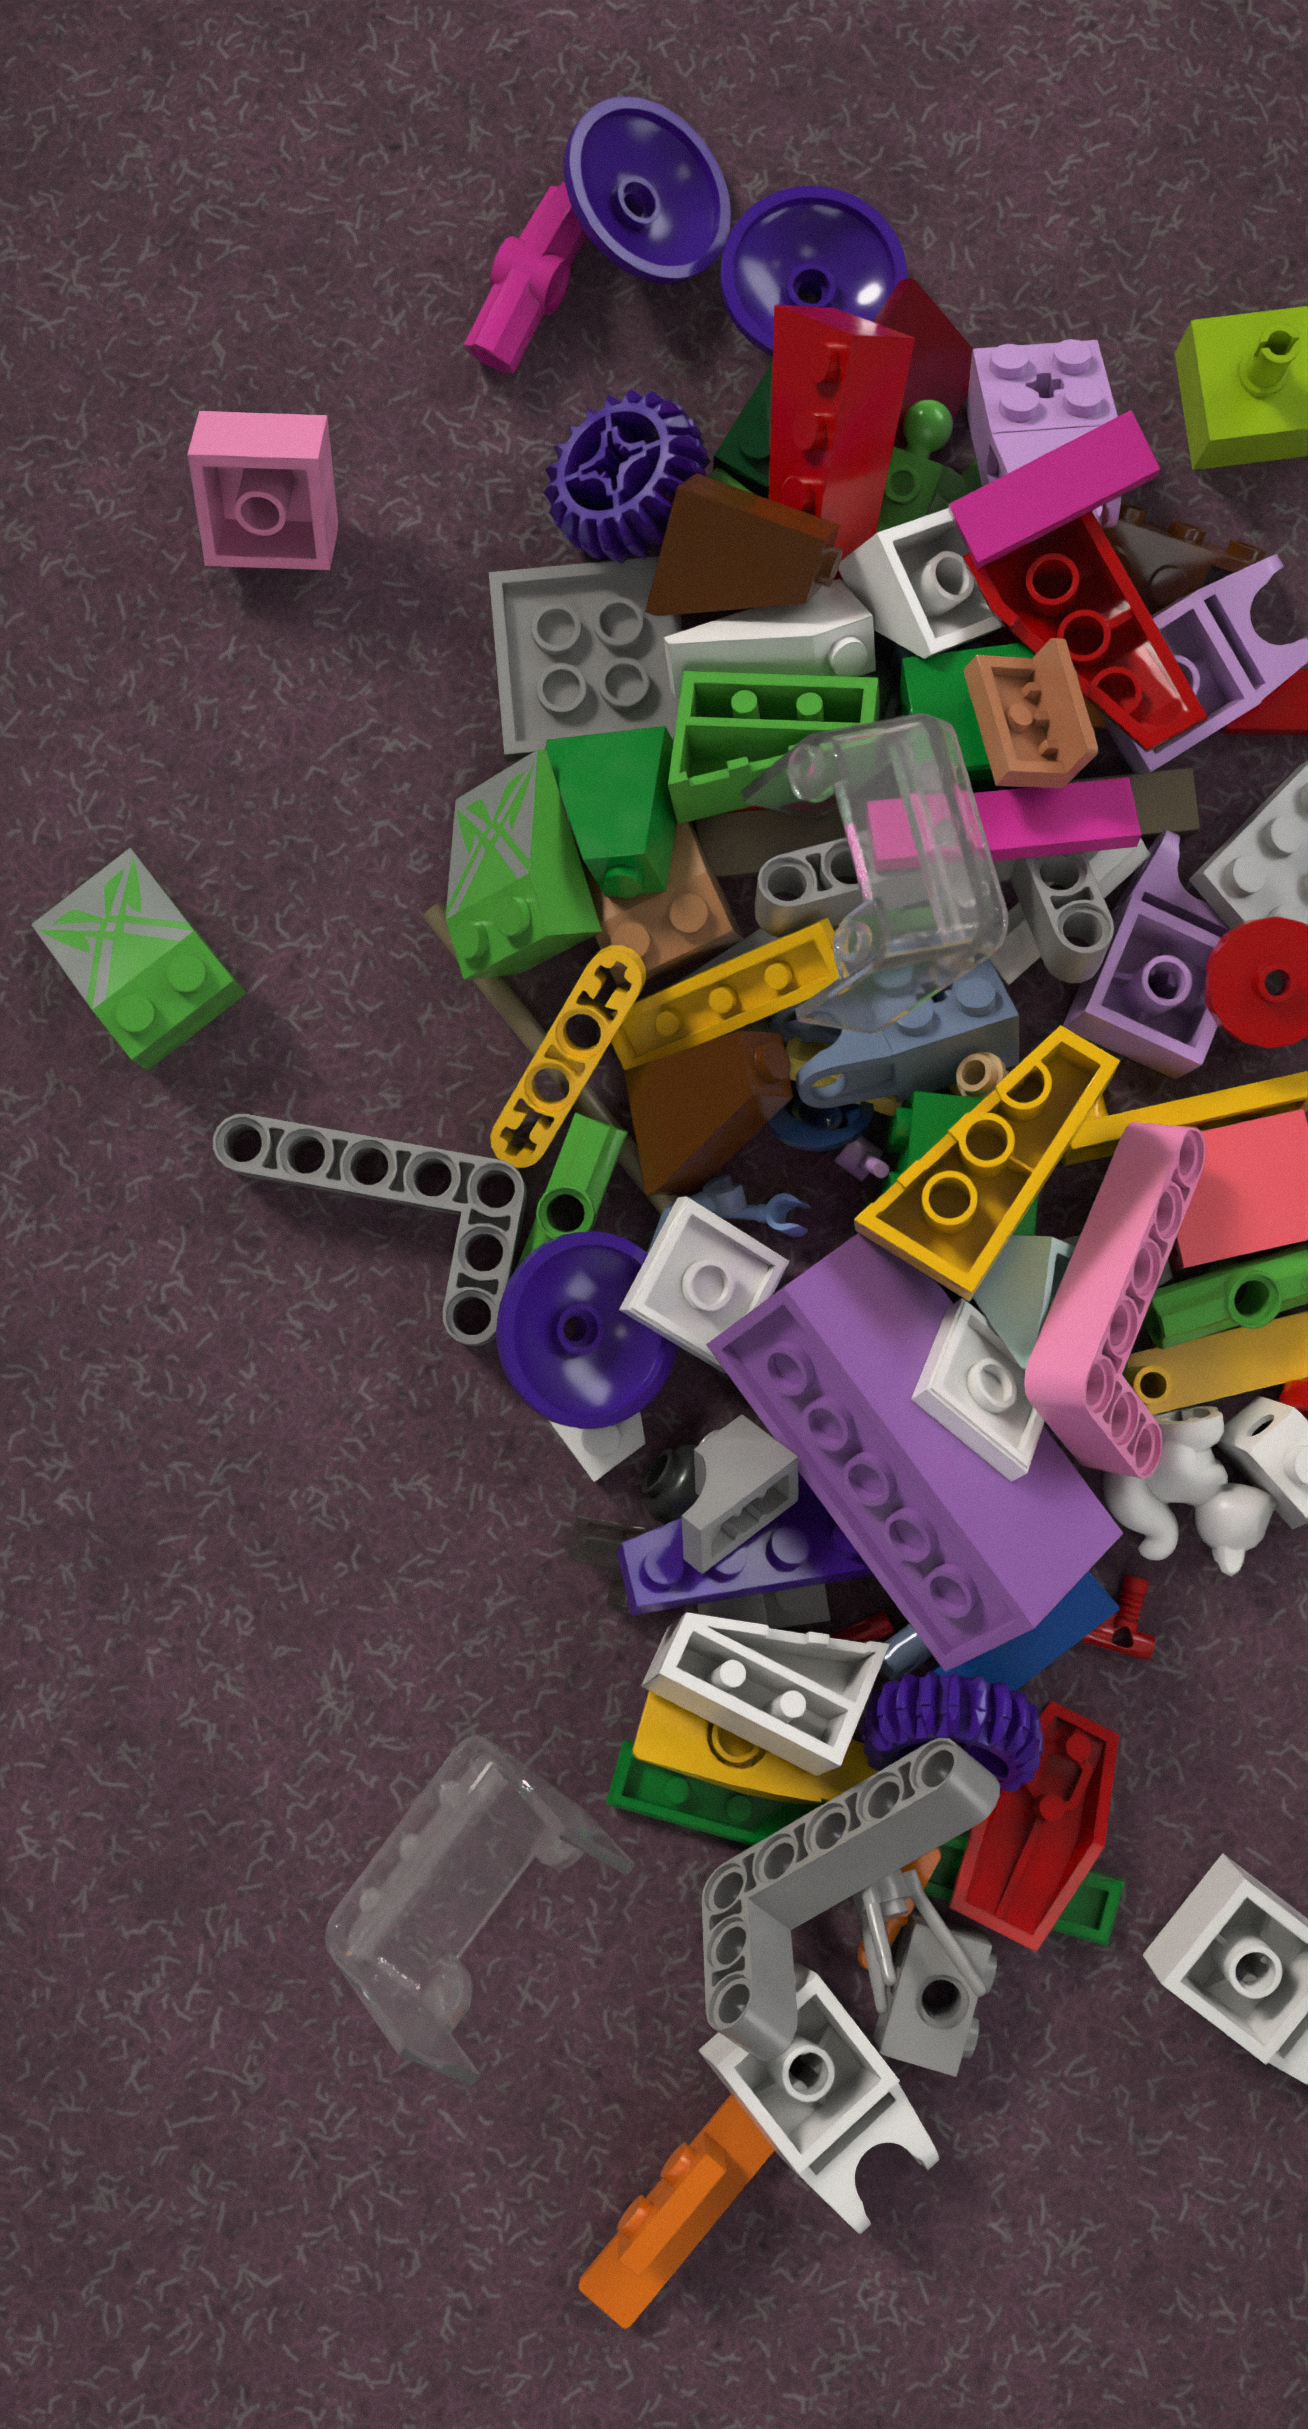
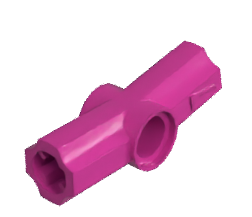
[464,182,588,374]

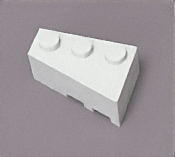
[641,1612,890,1776]

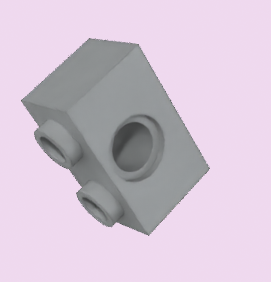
[873,1911,997,2077]

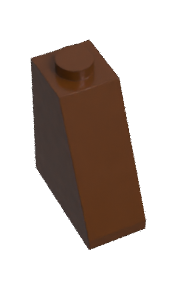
[645,473,843,616]
[624,1030,793,1195]

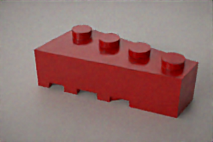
[769,304,915,582]

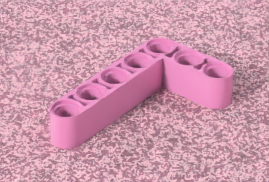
[1024,1122,1206,1479]

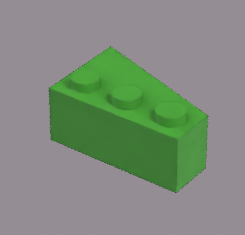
[668,671,881,824]

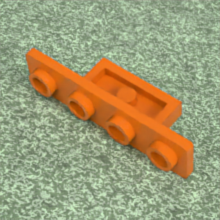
[579,2094,775,2329]

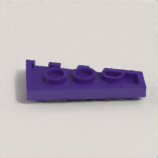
[617,1471,874,1615]

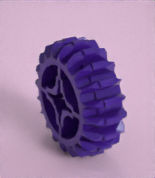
[544,389,711,565]
[862,1671,1043,1794]

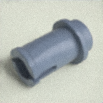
[881,1624,932,1682]

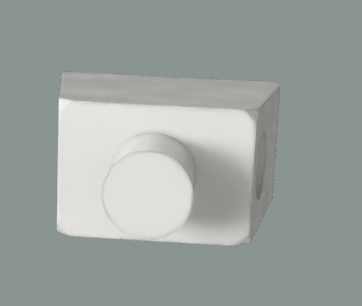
[1216,1395,1308,1529]

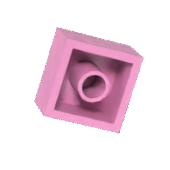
[187,411,338,570]

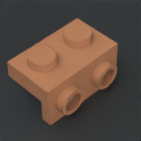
[963,638,1098,788]

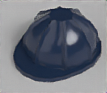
[766,1079,874,1156]

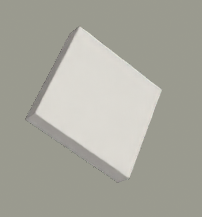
[619,1196,790,1373]
[911,1298,1045,1482]

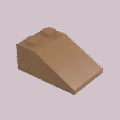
[567,816,744,988]

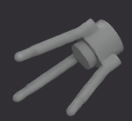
[852,1869,986,2014]

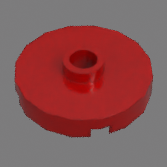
[1203,916,1308,1048]

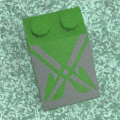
[445,749,602,980]
[31,848,247,1071]

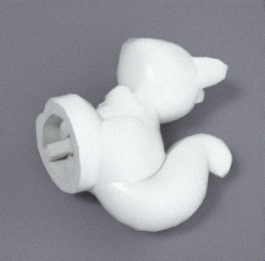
[1102,1406,1277,1577]

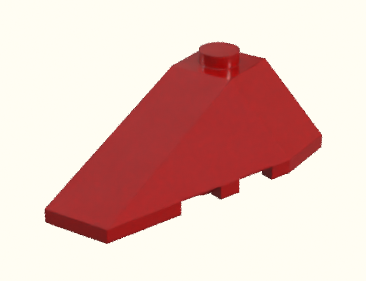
[963,511,1208,753]

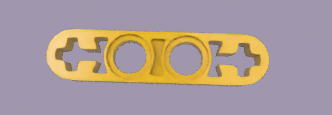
[490,945,646,1168]

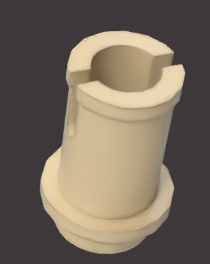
[956,1051,1010,1098]

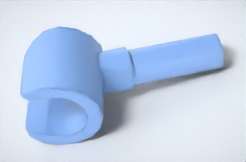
[720,1193,810,1238]

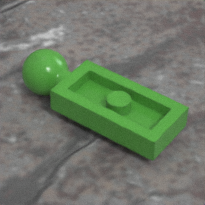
[876,400,953,533]

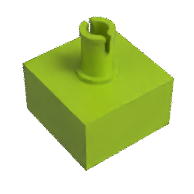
[1175,306,1308,470]

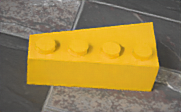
[854,1025,1120,1302]

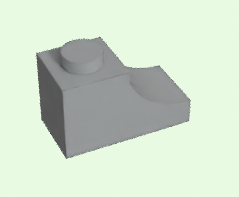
[682,1414,798,1574]

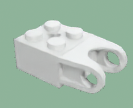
[1143,1853,1308,2085]
[698,1962,939,2235]

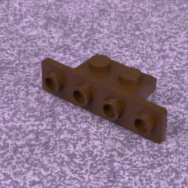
[1102,501,1274,614]

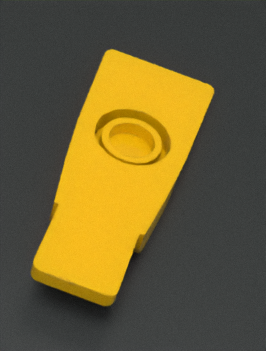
[632,1691,879,1805]

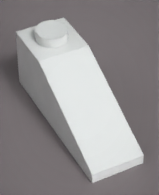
[663,578,876,698]

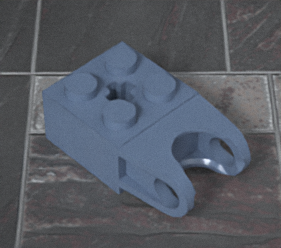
[767,923,1019,1108]

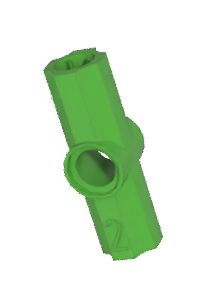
[516,1112,628,1269]
[1143,1242,1308,1350]

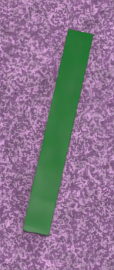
[606,1738,1124,1946]

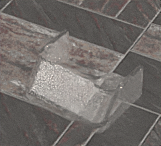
[741,713,1009,1035]
[325,1735,636,2086]

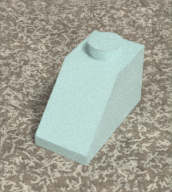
[973,1235,1075,1370]

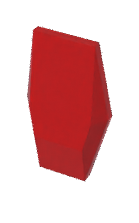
[948,1701,1119,1952]

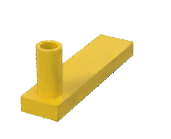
[610,917,854,1070]
[1061,1071,1308,1166]
[1125,1311,1308,1415]

